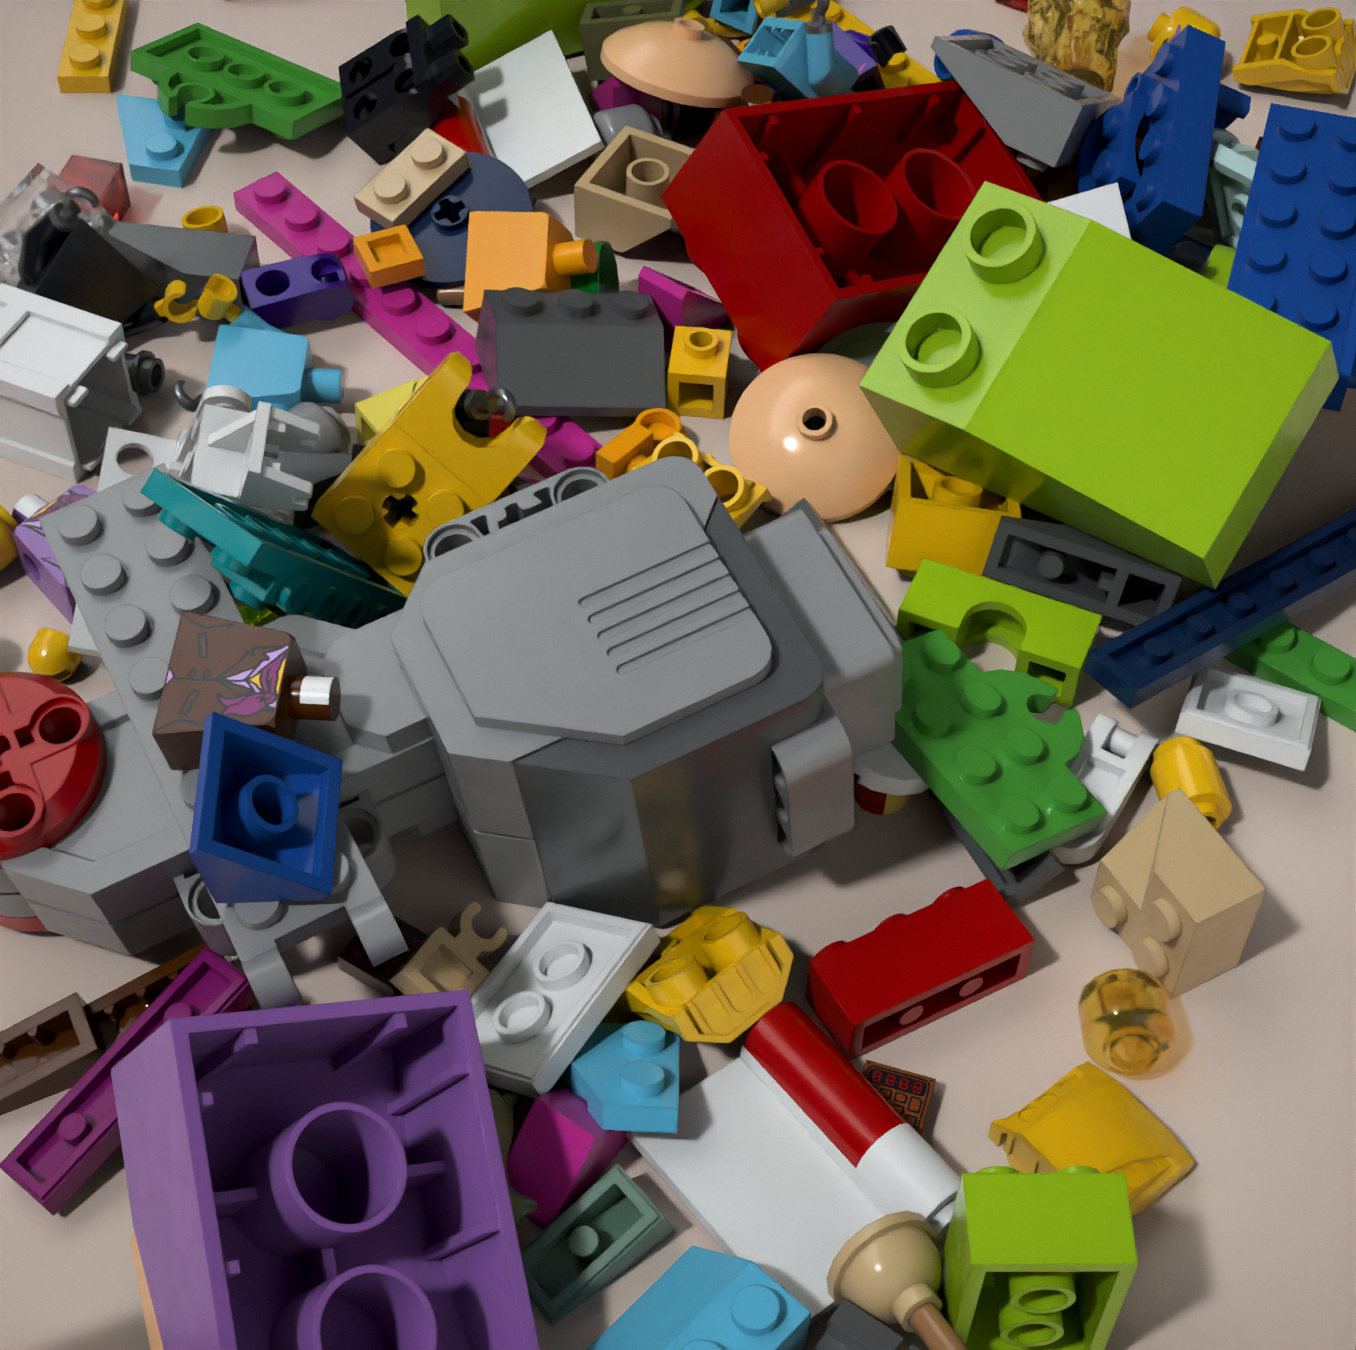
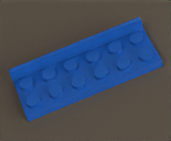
[1227,103,1356,412]

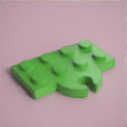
[130,22,345,141]
[890,629,1108,871]

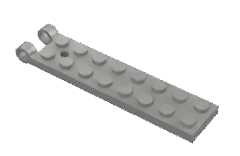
[38,463,409,1009]

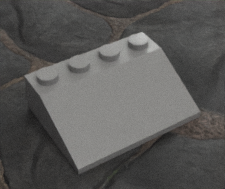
[931,35,1122,172]

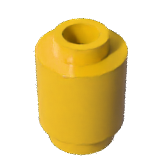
[1150,736,1232,830]

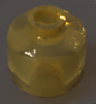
[1077,968,1176,1076]

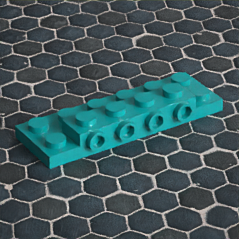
[140,468,409,629]

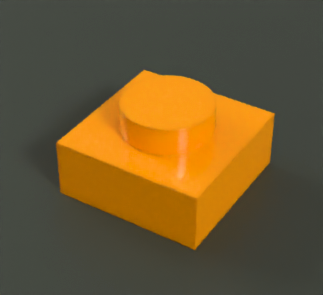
[353,224,425,289]
[596,421,653,480]

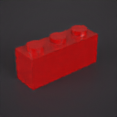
[805,878,1035,1061]

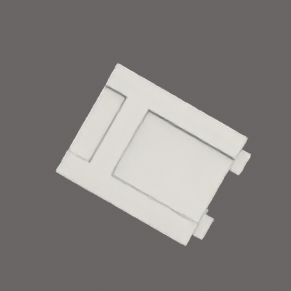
[0,283,142,484]

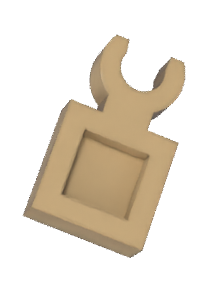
[389,902,508,997]

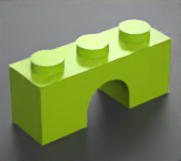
[896,558,1102,709]

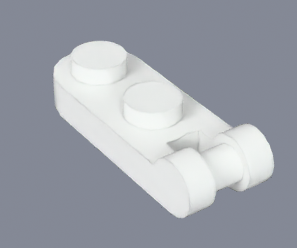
[1052,713,1160,864]

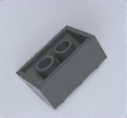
[475,287,666,417]

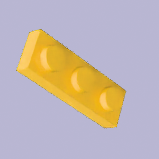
[57,0,129,93]

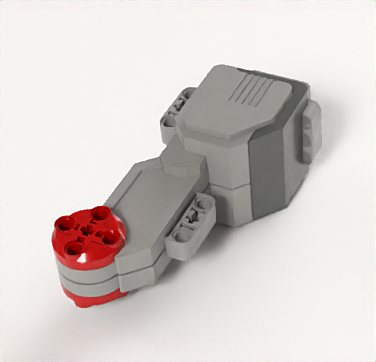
[0,456,902,956]

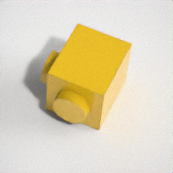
[667,326,732,419]

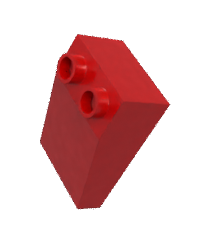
[661,80,1043,373]

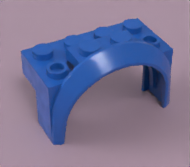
[1076,25,1251,275]

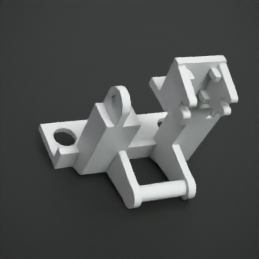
[67,385,321,657]

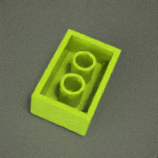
[937,1166,1138,1350]

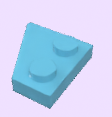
[116,94,213,188]
[564,1020,680,1133]

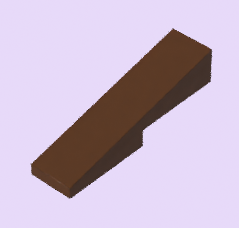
[0,942,256,1116]

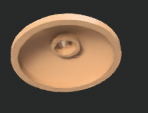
[600,17,755,108]
[729,353,904,523]

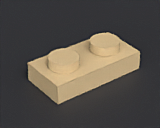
[353,128,470,229]

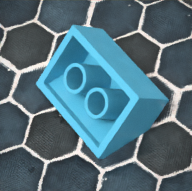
[587,1245,811,1350]

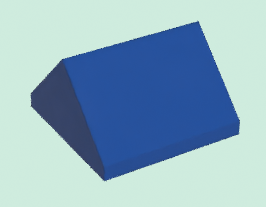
[189,711,343,904]

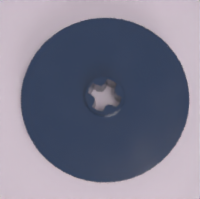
[370,151,533,289]

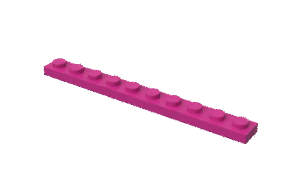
[233,171,603,479]

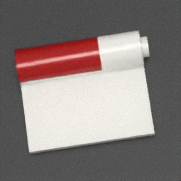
[426,30,605,189]
[626,1001,961,1325]

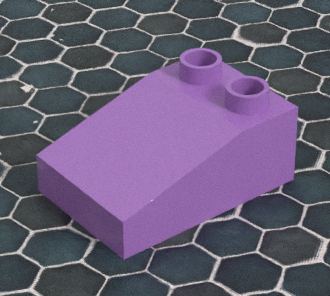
[110,989,540,1350]

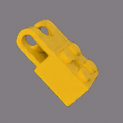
[311,351,548,598]

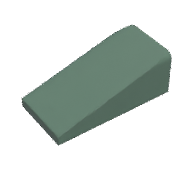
[521,1163,675,1325]

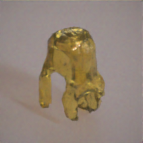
[1022,0,1131,93]

